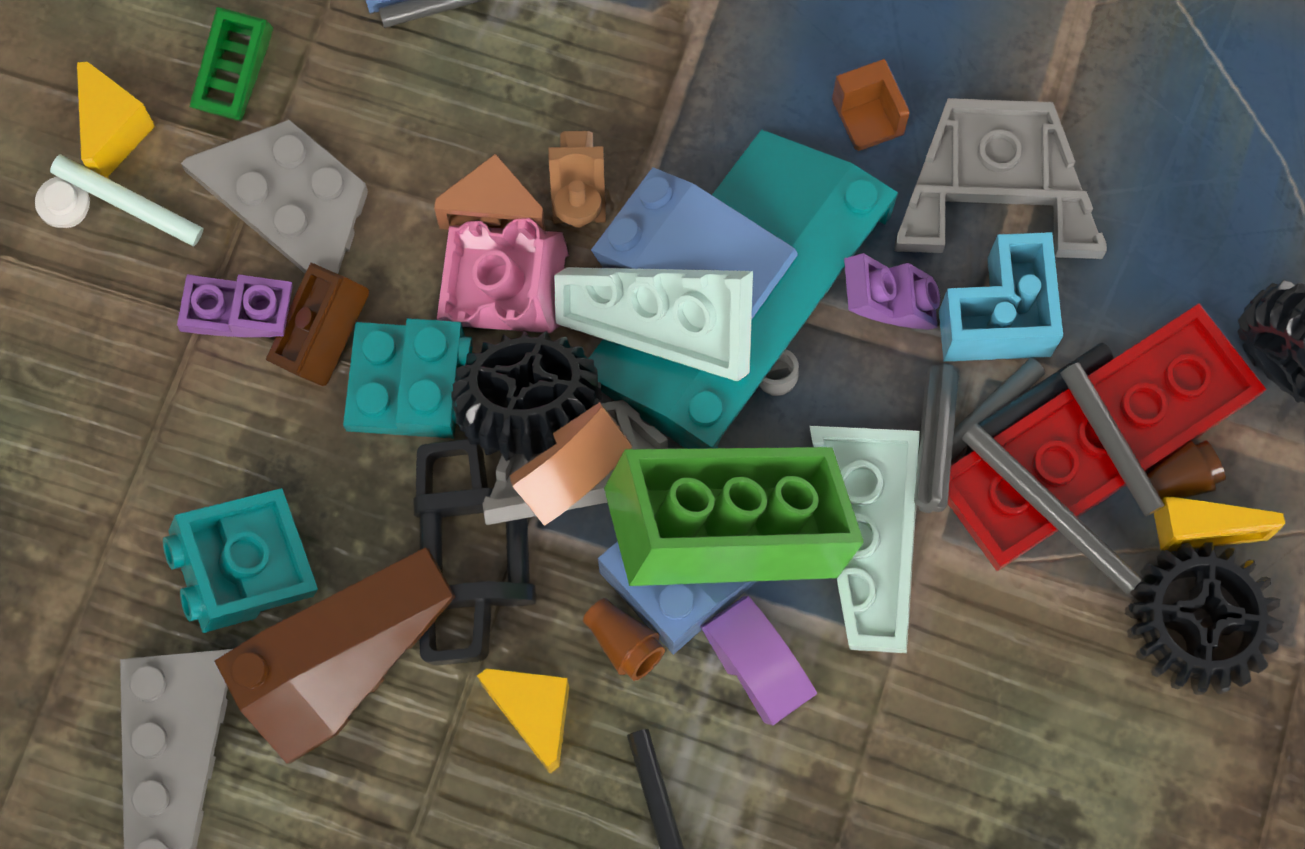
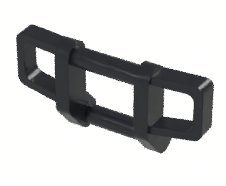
[413,439,536,666]

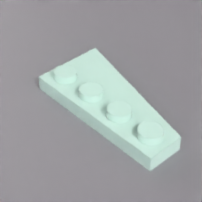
[554,267,753,382]
[810,426,920,653]

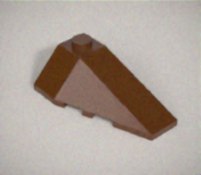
[214,547,455,764]

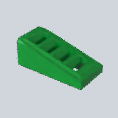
[189,7,274,122]

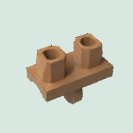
[549,131,606,228]

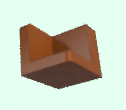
[832,59,910,151]

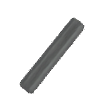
[914,363,959,513]

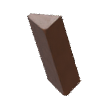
[266,263,369,386]

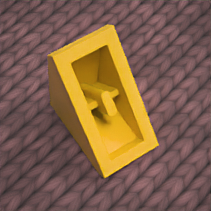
[77,61,155,178]
[477,669,569,774]

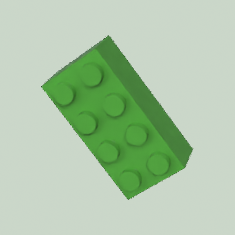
[604,447,864,586]

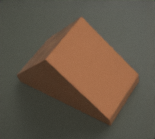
[434,154,546,231]

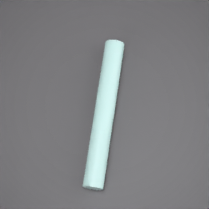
[50,154,204,247]

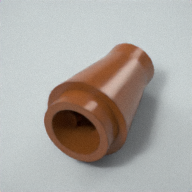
[583,598,665,681]

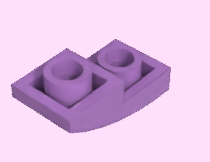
[844,253,940,330]
[177,275,293,337]
[700,596,818,725]

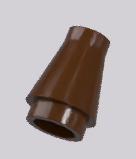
[1146,440,1226,500]

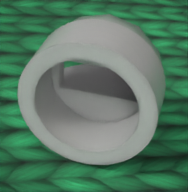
[759,349,799,396]

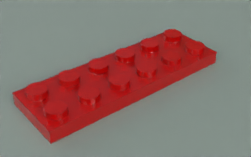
[948,303,1266,571]

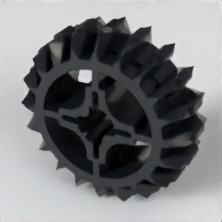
[1237,280,1305,403]
[451,330,602,462]
[1125,542,1284,695]

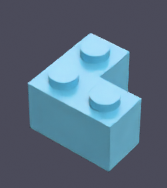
[939,232,1063,362]

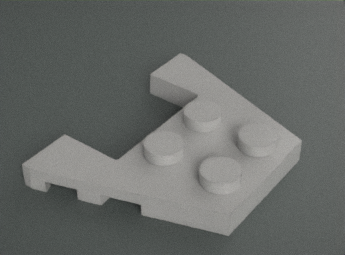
[894,98,1107,259]

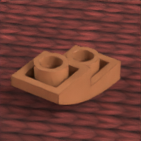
[509,402,632,526]

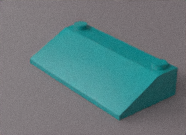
[588,129,898,449]

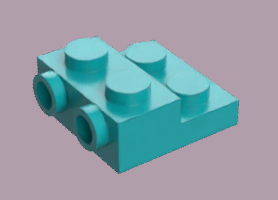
[343,318,473,439]
[163,488,318,633]

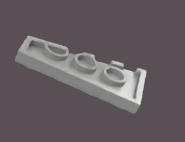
[120,649,232,849]

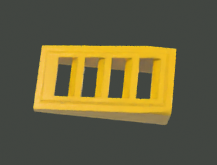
[1154,497,1285,552]

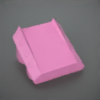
[437,218,569,333]

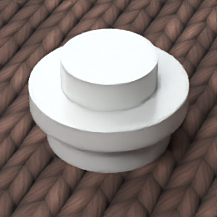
[35,176,90,228]

